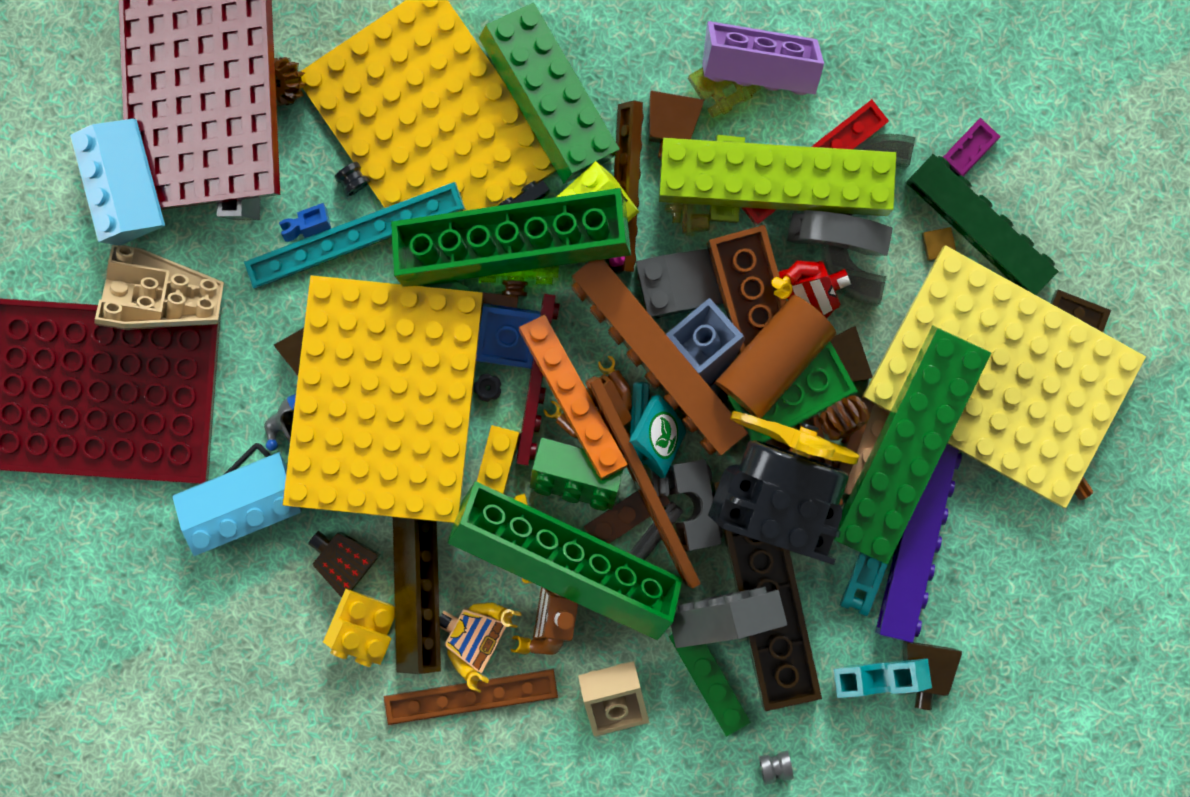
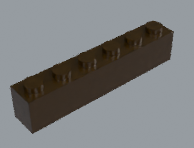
[393,517,441,674]

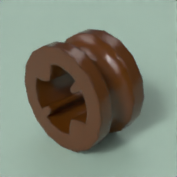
[502,280,528,297]

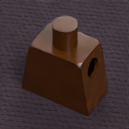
[649,90,704,159]

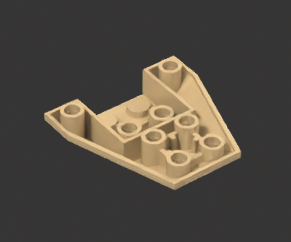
[94,245,224,330]

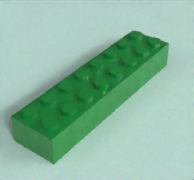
[391,188,631,287]
[834,325,991,565]
[447,481,683,640]

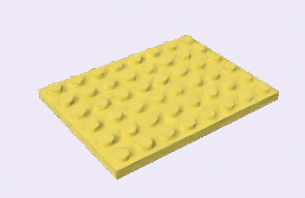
[862,245,1146,508]

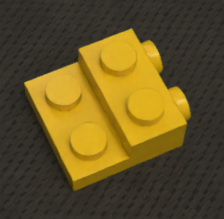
[323,589,395,667]

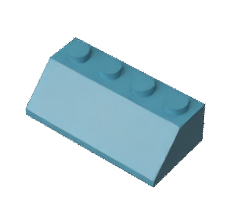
[70,119,165,246]
[173,452,302,556]

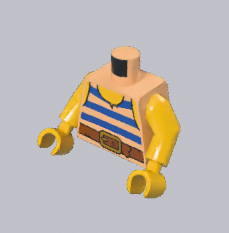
[440,602,522,693]

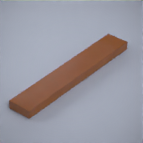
[384,669,558,725]

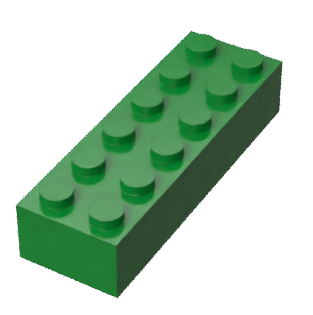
[479,2,620,184]

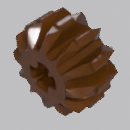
[274,57,307,106]
[818,396,870,441]

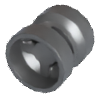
[759,751,794,785]

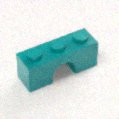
[834,659,932,698]

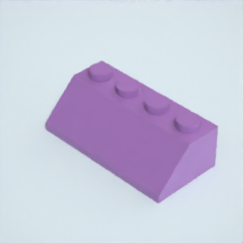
[702,21,824,95]

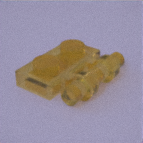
[688,67,761,118]

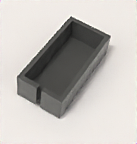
[671,587,787,648]

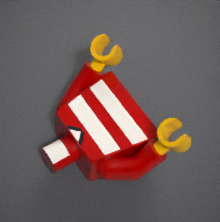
[772,260,851,318]

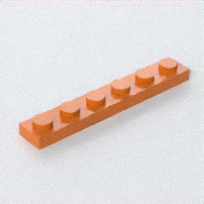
[519,315,628,480]

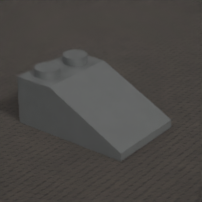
[636,248,723,319]

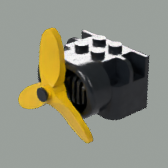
[708,411,860,565]

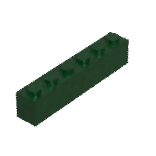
[905,154,1059,295]

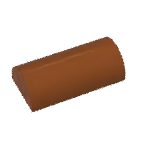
[715,295,836,419]

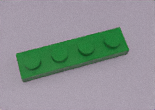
[669,634,751,737]

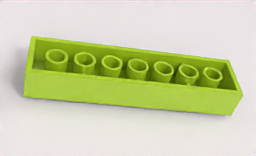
[659,138,896,216]

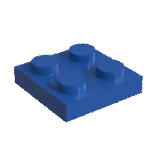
[476,303,540,369]

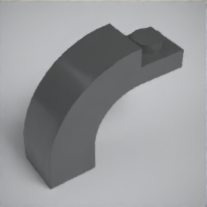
[787,210,893,256]

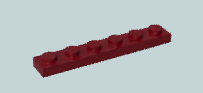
[516,294,560,466]

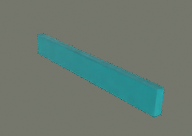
[244,182,466,289]

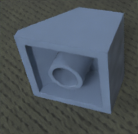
[666,298,745,386]

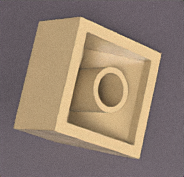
[578,661,649,737]

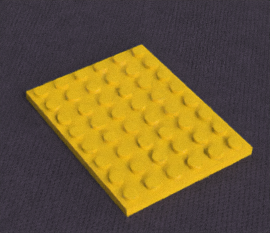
[301,0,556,211]
[283,275,483,523]

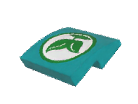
[629,394,687,478]

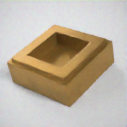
[922,227,956,261]

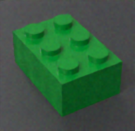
[529,438,626,511]

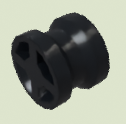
[334,162,370,197]

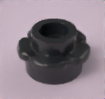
[474,374,502,402]

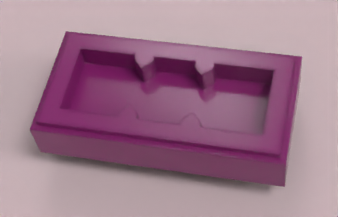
[943,118,1001,176]

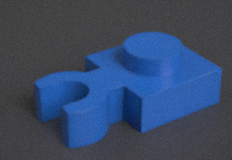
[279,203,331,242]

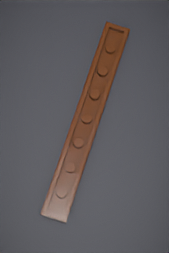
[585,376,701,589]

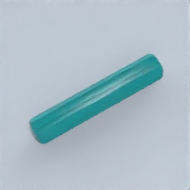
[630,381,650,465]

